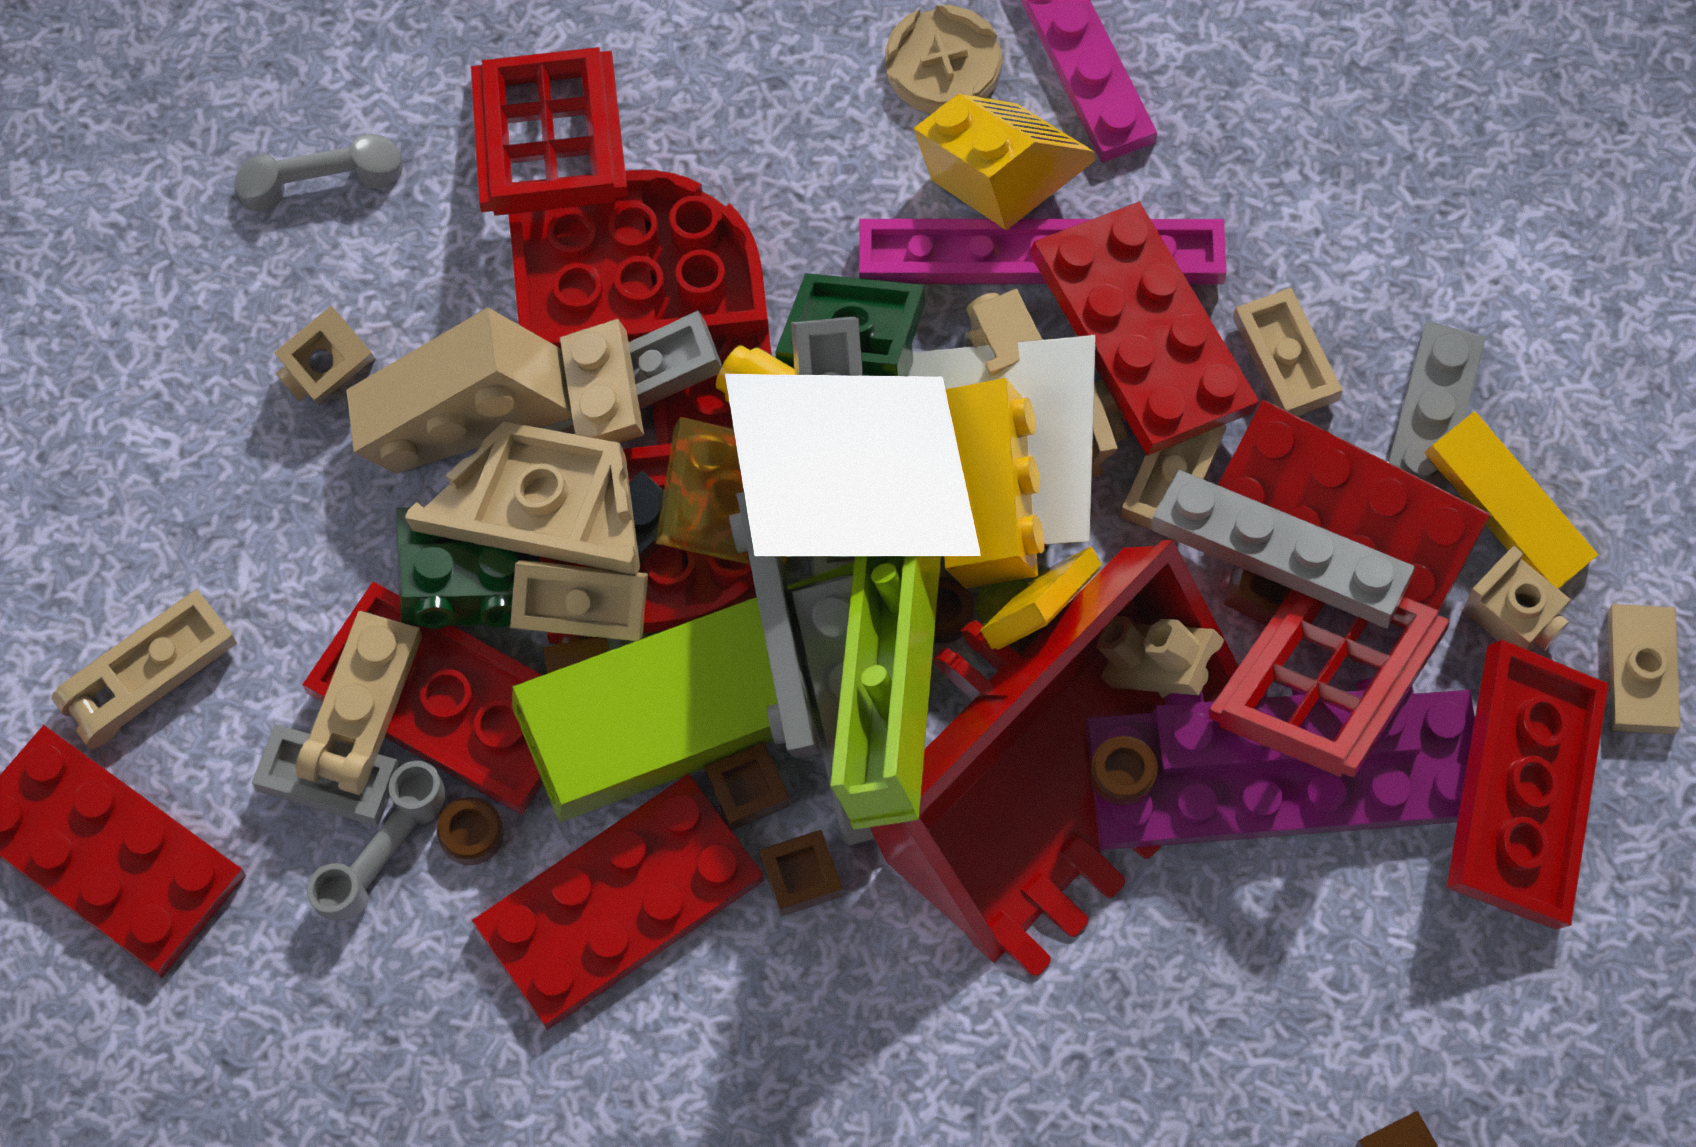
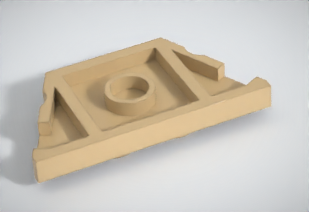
[405,421,640,576]

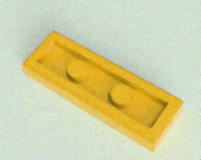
[1424,411,1599,589]
[981,546,1102,650]

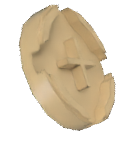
[885,5,1003,114]

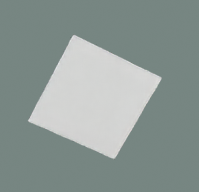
[908,335,1095,545]
[725,374,981,556]

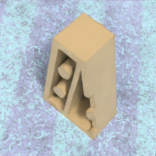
[346,307,572,474]

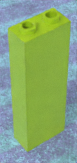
[512,561,855,823]

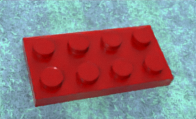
[1029,201,1260,456]
[1218,399,1491,615]
[302,581,543,816]
[1446,640,1609,930]
[0,724,246,978]
[472,774,764,1030]

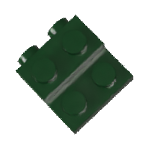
[775,273,925,377]
[396,507,530,629]

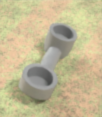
[234,133,403,211]
[307,761,445,920]

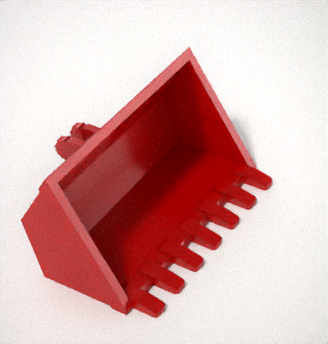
[870,540,1239,977]

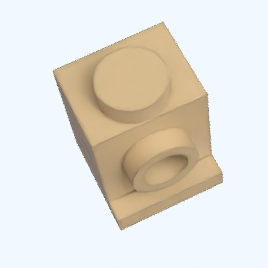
[965,289,1042,377]
[274,305,375,405]
[1462,546,1571,651]

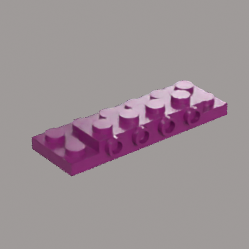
[1085,677,1475,850]

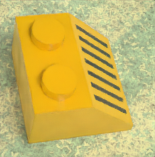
[913,94,1096,230]

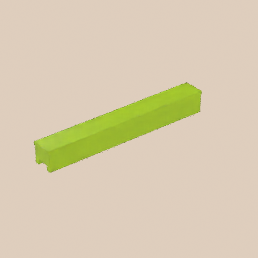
[830,556,941,830]

